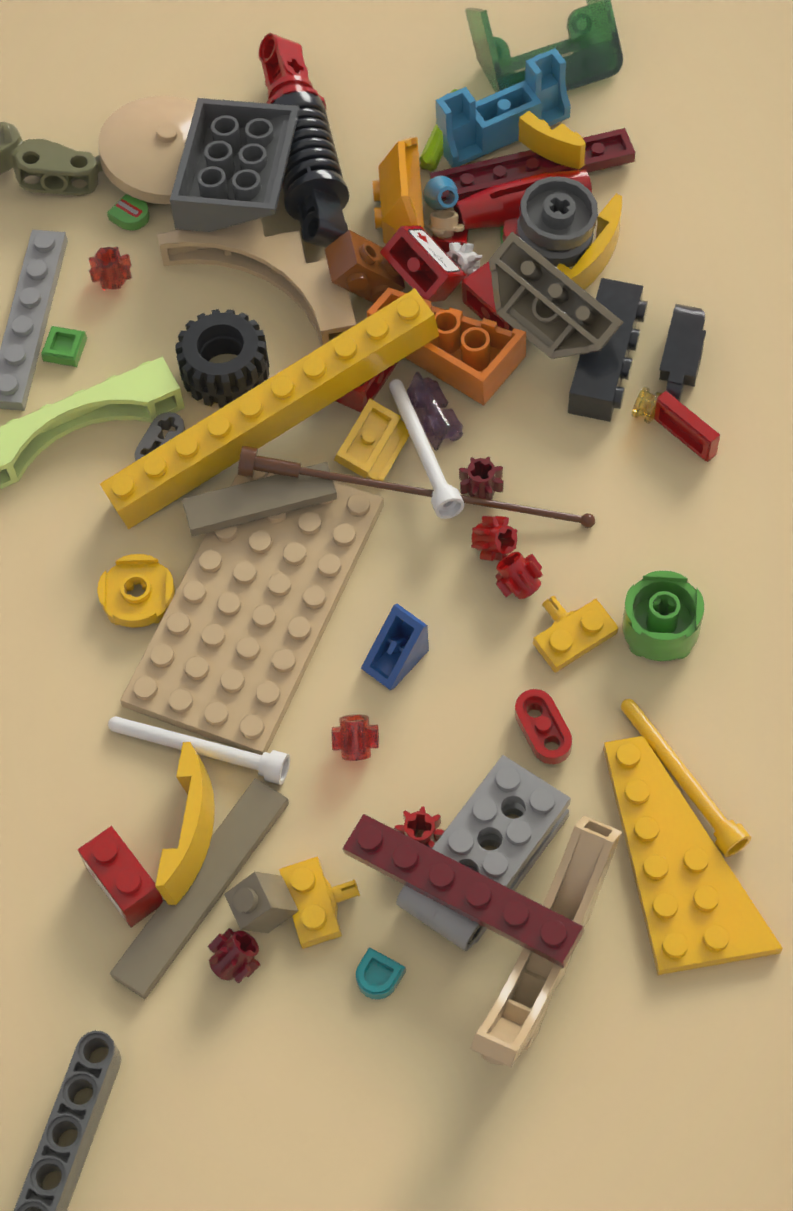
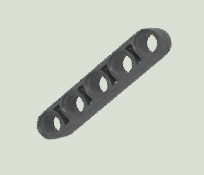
[14,1030,121,1211]

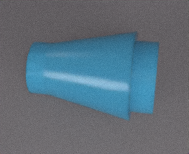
[424,176,458,210]

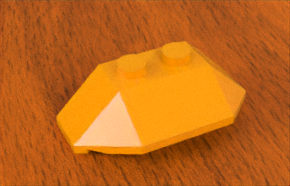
[372,137,424,244]

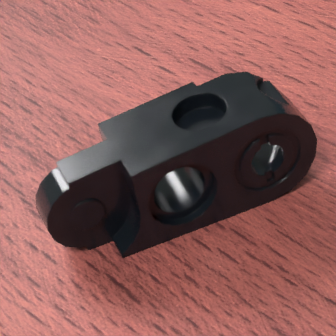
[659,304,706,401]

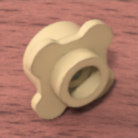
[424,210,464,238]

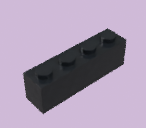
[568,278,648,422]

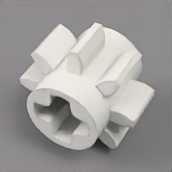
[446,242,483,285]

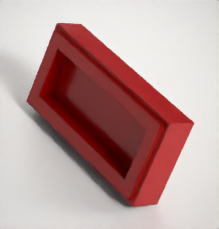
[654,390,720,462]

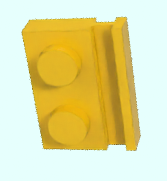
[334,399,410,481]

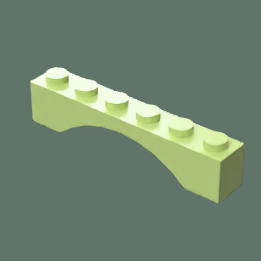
[0,356,185,489]

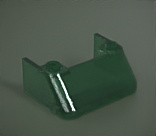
[465,0,623,93]

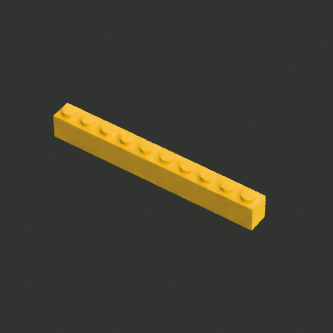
[100,288,440,529]

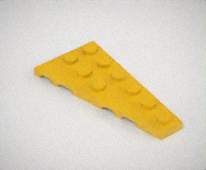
[603,736,783,975]

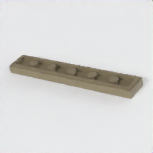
[110,778,289,999]

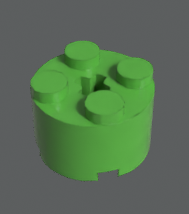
[622,571,704,661]

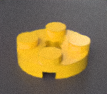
[97,554,175,628]

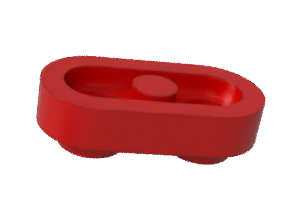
[515,689,572,764]

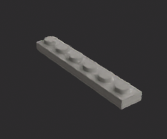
[0,229,68,411]

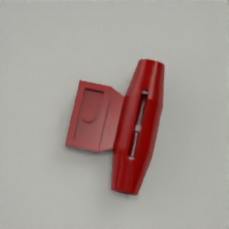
[453,170,592,242]

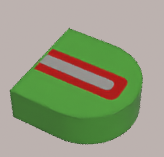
[107,194,150,231]

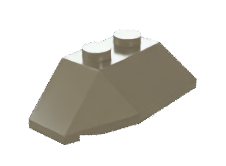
[489,232,624,359]

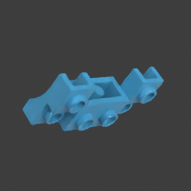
[436,48,571,168]

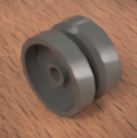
[516,177,598,267]

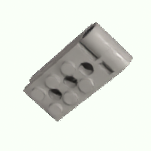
[396,755,571,951]

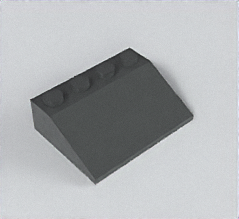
[170,98,300,232]

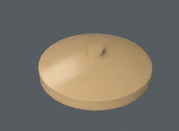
[98,96,196,205]

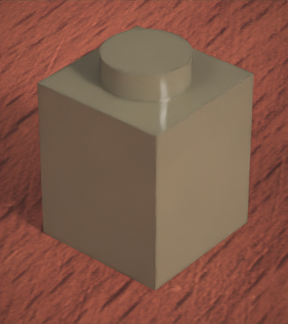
[224,872,298,933]

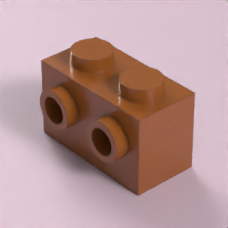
[324,230,405,303]

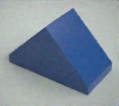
[361,604,429,690]

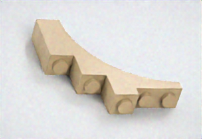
[157,218,356,346]
[470,815,622,1067]

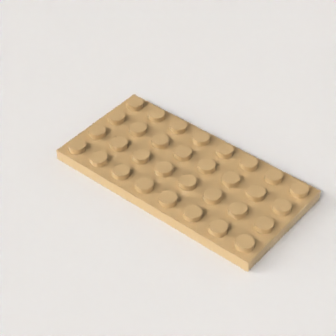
[120,471,384,755]

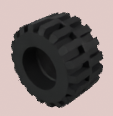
[175,309,270,408]

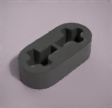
[135,412,185,461]

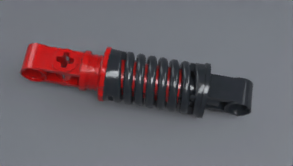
[258,33,349,248]

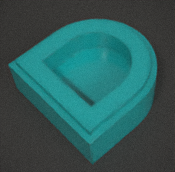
[356,947,406,999]

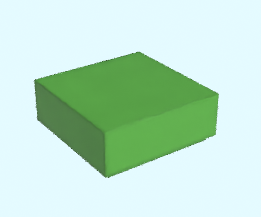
[41,326,87,367]

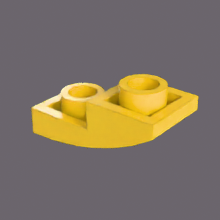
[518,111,586,169]

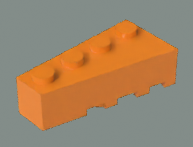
[367,287,526,406]

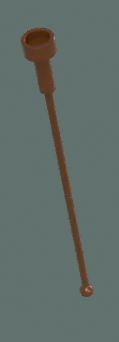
[238,446,595,528]

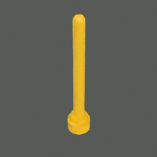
[621,699,751,857]

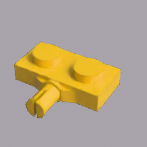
[533,596,619,673]
[279,856,360,949]

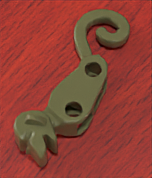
[0,122,103,196]

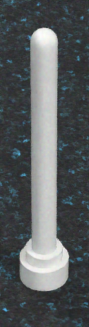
[389,379,464,519]
[108,717,290,785]

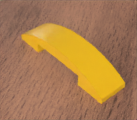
[556,193,622,290]
[155,742,215,905]

